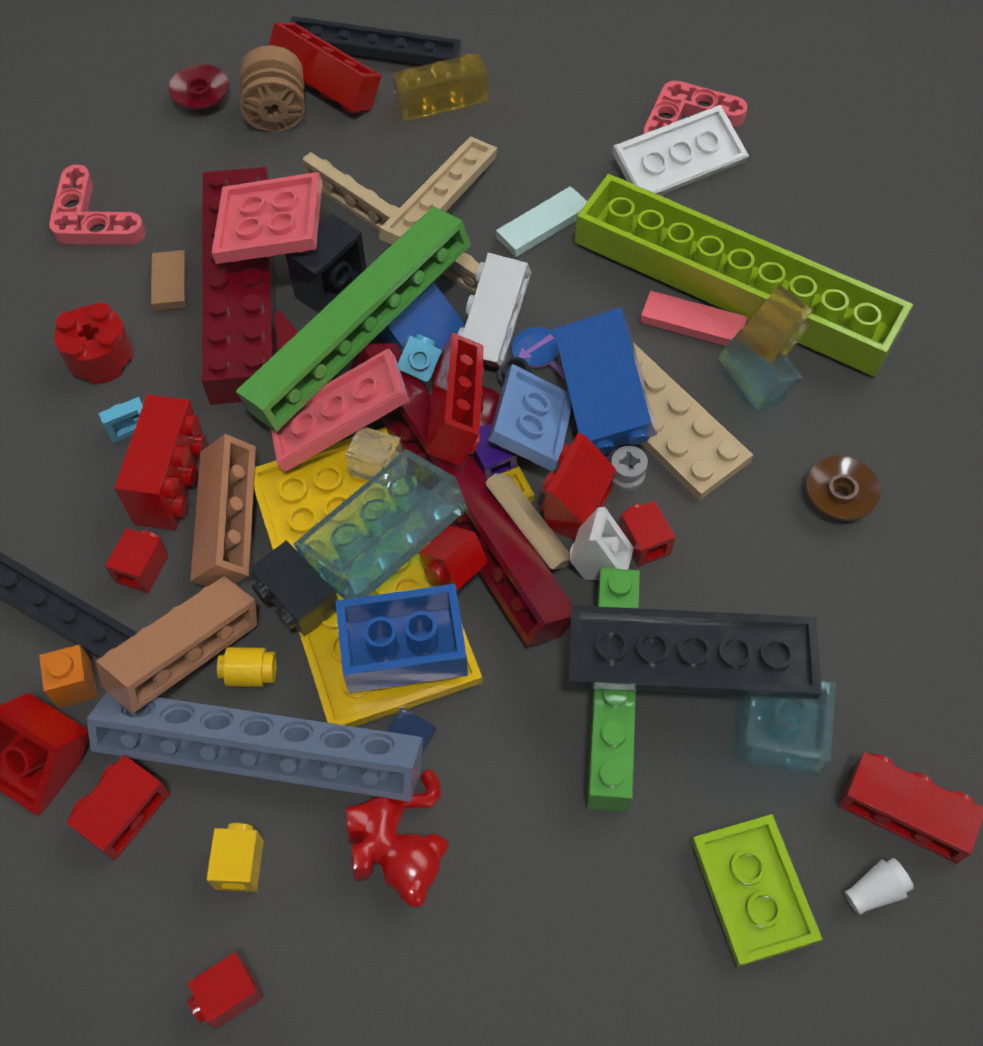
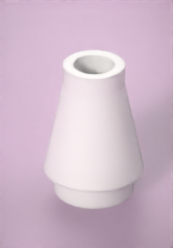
[844,858,914,915]

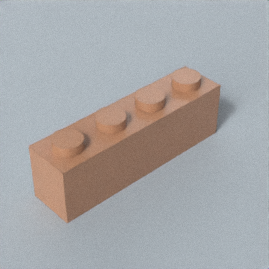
[190,434,256,586]
[96,576,258,714]

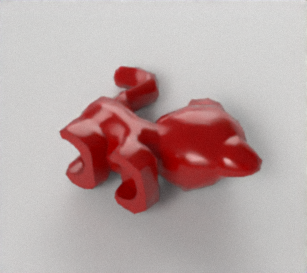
[345,769,449,908]

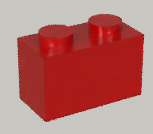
[66,755,171,862]

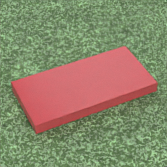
[270,348,409,472]

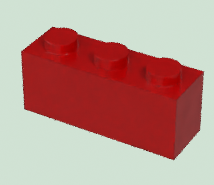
[838,752,983,864]

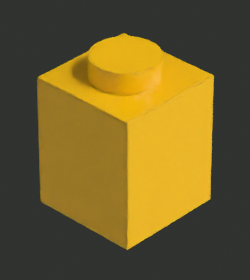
[207,823,264,892]

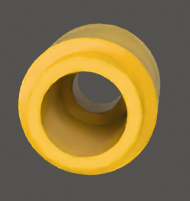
[217,647,277,687]

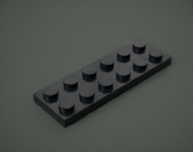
[569,605,822,700]

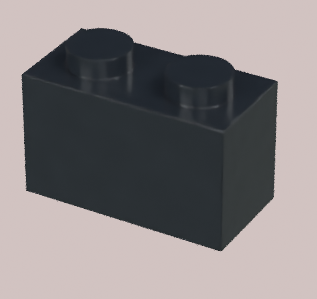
[249,540,338,636]

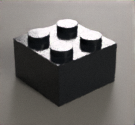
[285,213,367,314]

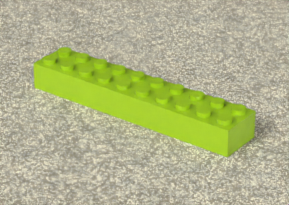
[575,174,913,377]

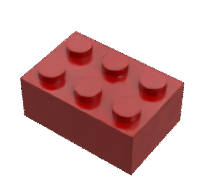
[114,394,207,531]

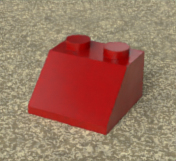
[0,692,89,816]

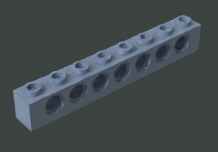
[87,692,423,802]

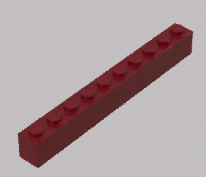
[349,343,572,647]

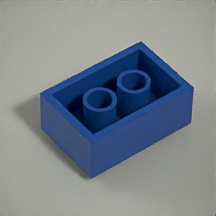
[335,584,468,693]

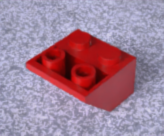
[541,432,616,541]

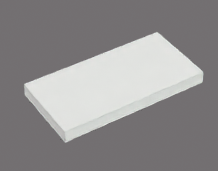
[611,105,749,196]

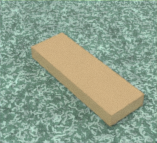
[486,474,571,570]

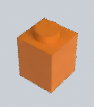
[39,645,98,708]

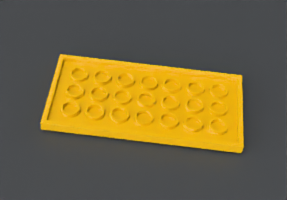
[254,427,483,727]

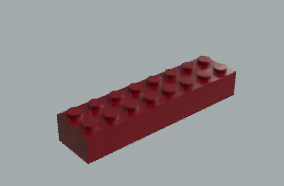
[201,167,278,405]

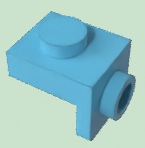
[398,334,442,382]
[98,397,143,443]

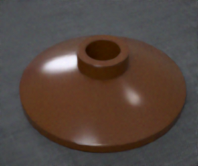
[806,456,881,521]

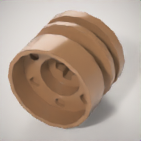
[239,45,305,132]

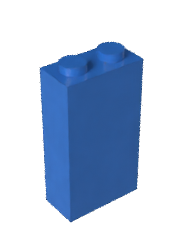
[554,307,657,455]

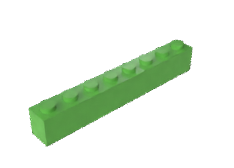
[236,206,471,432]

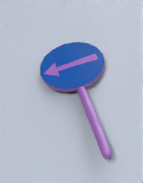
[511,327,566,381]

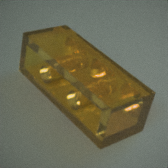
[393,53,489,121]

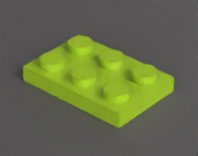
[691,814,823,968]

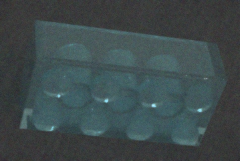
[293,449,468,599]

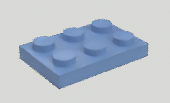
[488,364,572,471]

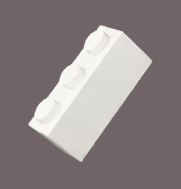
[458,253,532,368]

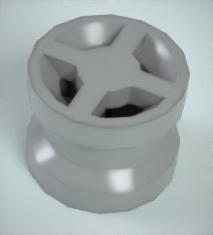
[611,446,648,491]

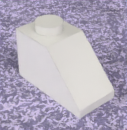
[570,507,634,580]

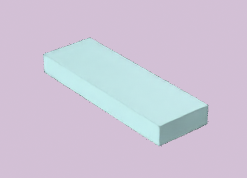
[496,186,587,257]

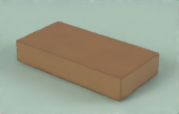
[151,250,187,311]

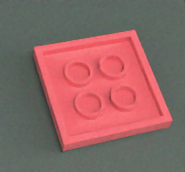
[211,172,322,264]

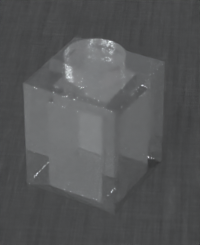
[345,427,406,487]

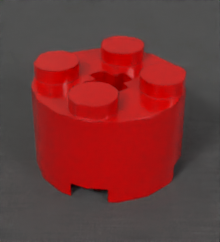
[54,302,134,385]

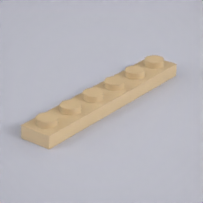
[379,136,498,244]

